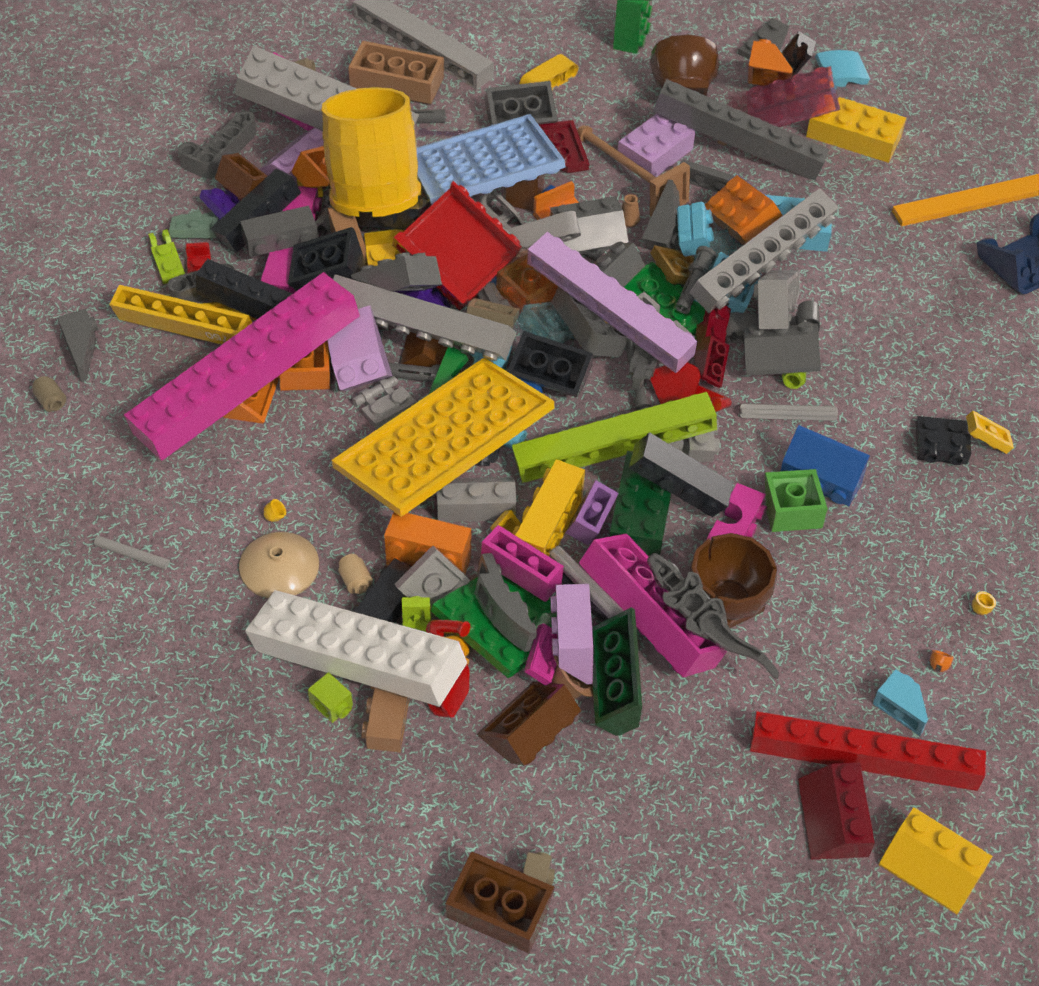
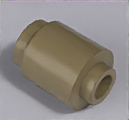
[32,376,66,412]

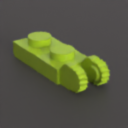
[148,229,185,284]

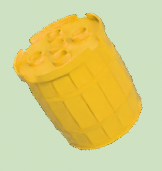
[321,87,421,217]

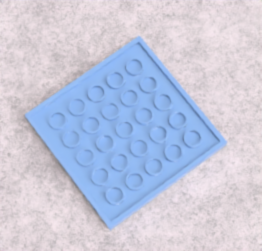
[417,114,566,205]

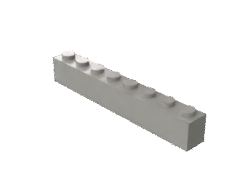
[353,0,494,90]
[333,275,516,361]

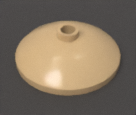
[239,532,319,598]

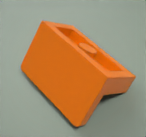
[533,181,579,220]

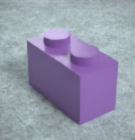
[566,481,618,545]

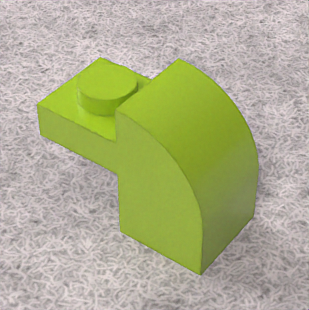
[402,596,431,632]

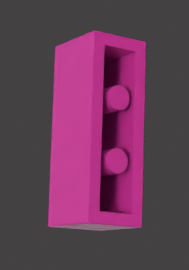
[481,525,564,602]

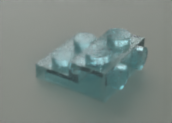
[518,302,576,344]

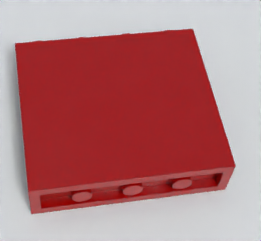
[392,181,522,311]

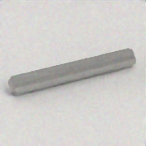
[739,403,838,421]
[549,546,624,618]

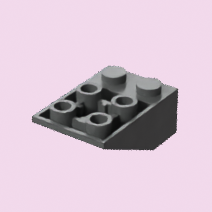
[351,253,442,291]

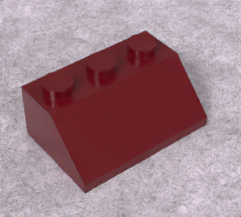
[798,763,875,860]

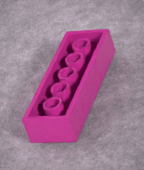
[579,534,727,678]

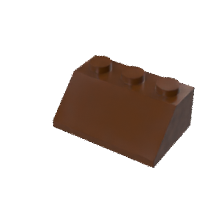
[477,681,581,766]
[445,851,555,954]

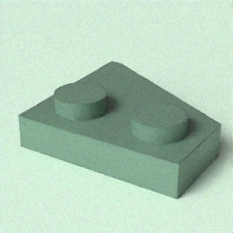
[169,210,220,239]

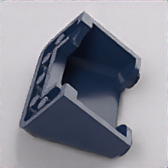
[976,213,1039,294]

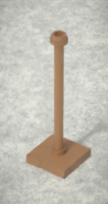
[577,125,690,217]

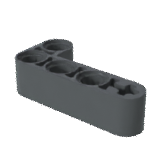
[178,111,257,179]
[552,286,629,357]
[725,300,820,344]

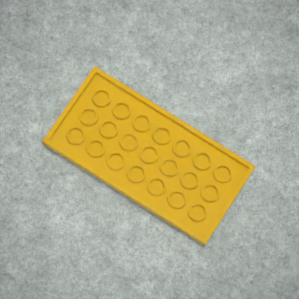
[331,358,555,517]

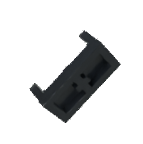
[781,31,816,81]

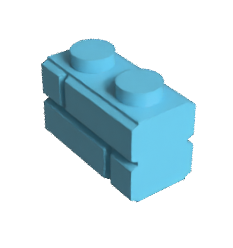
[677,201,714,256]

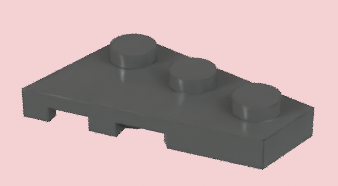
[738,18,789,60]

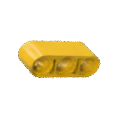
[519,54,579,90]

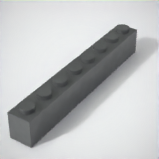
[653,79,829,180]

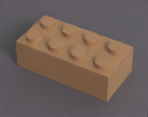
[349,41,444,104]

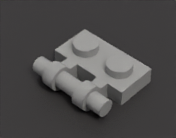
[352,376,417,429]

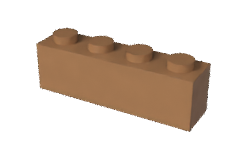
[362,686,410,752]

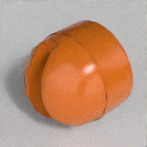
[929,650,954,672]

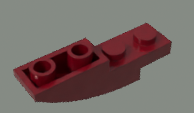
[694,305,731,388]

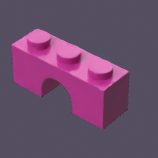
[706,483,767,540]

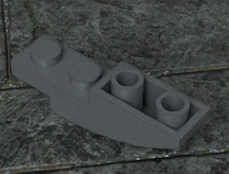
[474,553,537,652]

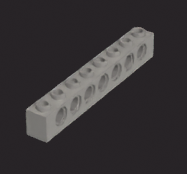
[689,188,839,313]

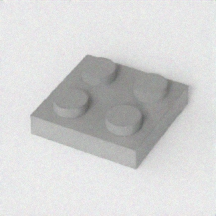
[395,546,471,619]

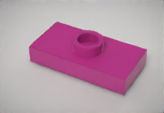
[524,623,558,685]

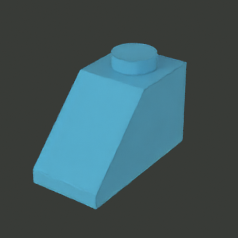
[873,669,928,736]

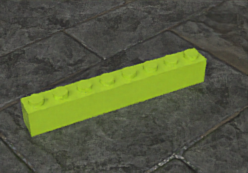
[512,392,717,483]

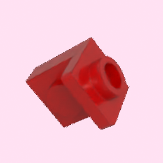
[186,242,211,273]

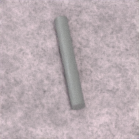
[94,536,170,570]

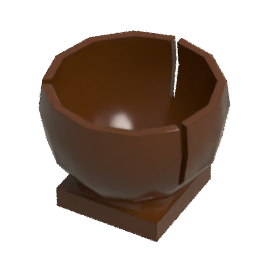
[650,34,720,96]
[689,533,777,628]

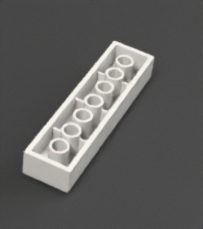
[245,590,467,707]

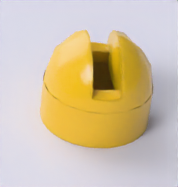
[264,499,286,522]
[971,592,996,615]

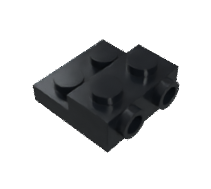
[916,416,972,465]

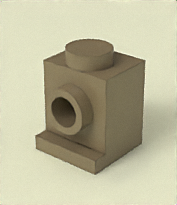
[523,852,555,886]

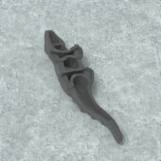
[647,553,779,679]

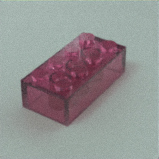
[746,66,841,127]

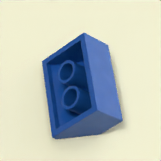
[780,425,870,507]

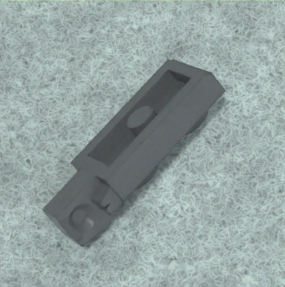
[629,345,659,390]

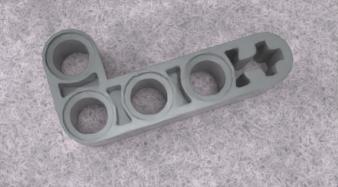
[503,211,581,256]

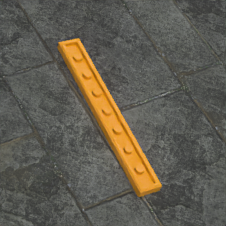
[892,174,1039,227]

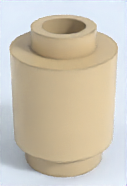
[338,554,373,594]

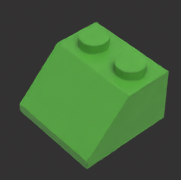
[765,469,828,532]

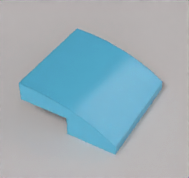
[815,50,870,87]

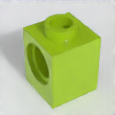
[308,672,353,723]

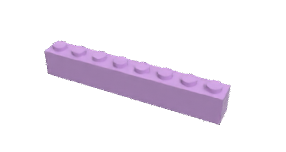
[528,232,697,373]

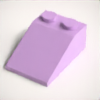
[327,305,392,391]

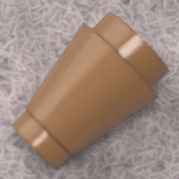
[621,194,640,227]

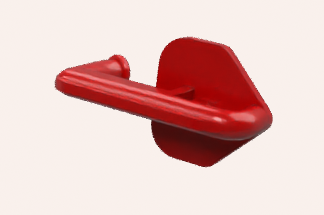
[651,362,732,412]
[426,620,471,718]

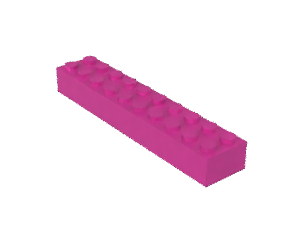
[124,272,360,461]

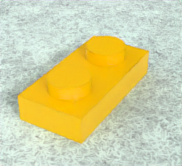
[966,411,1014,454]

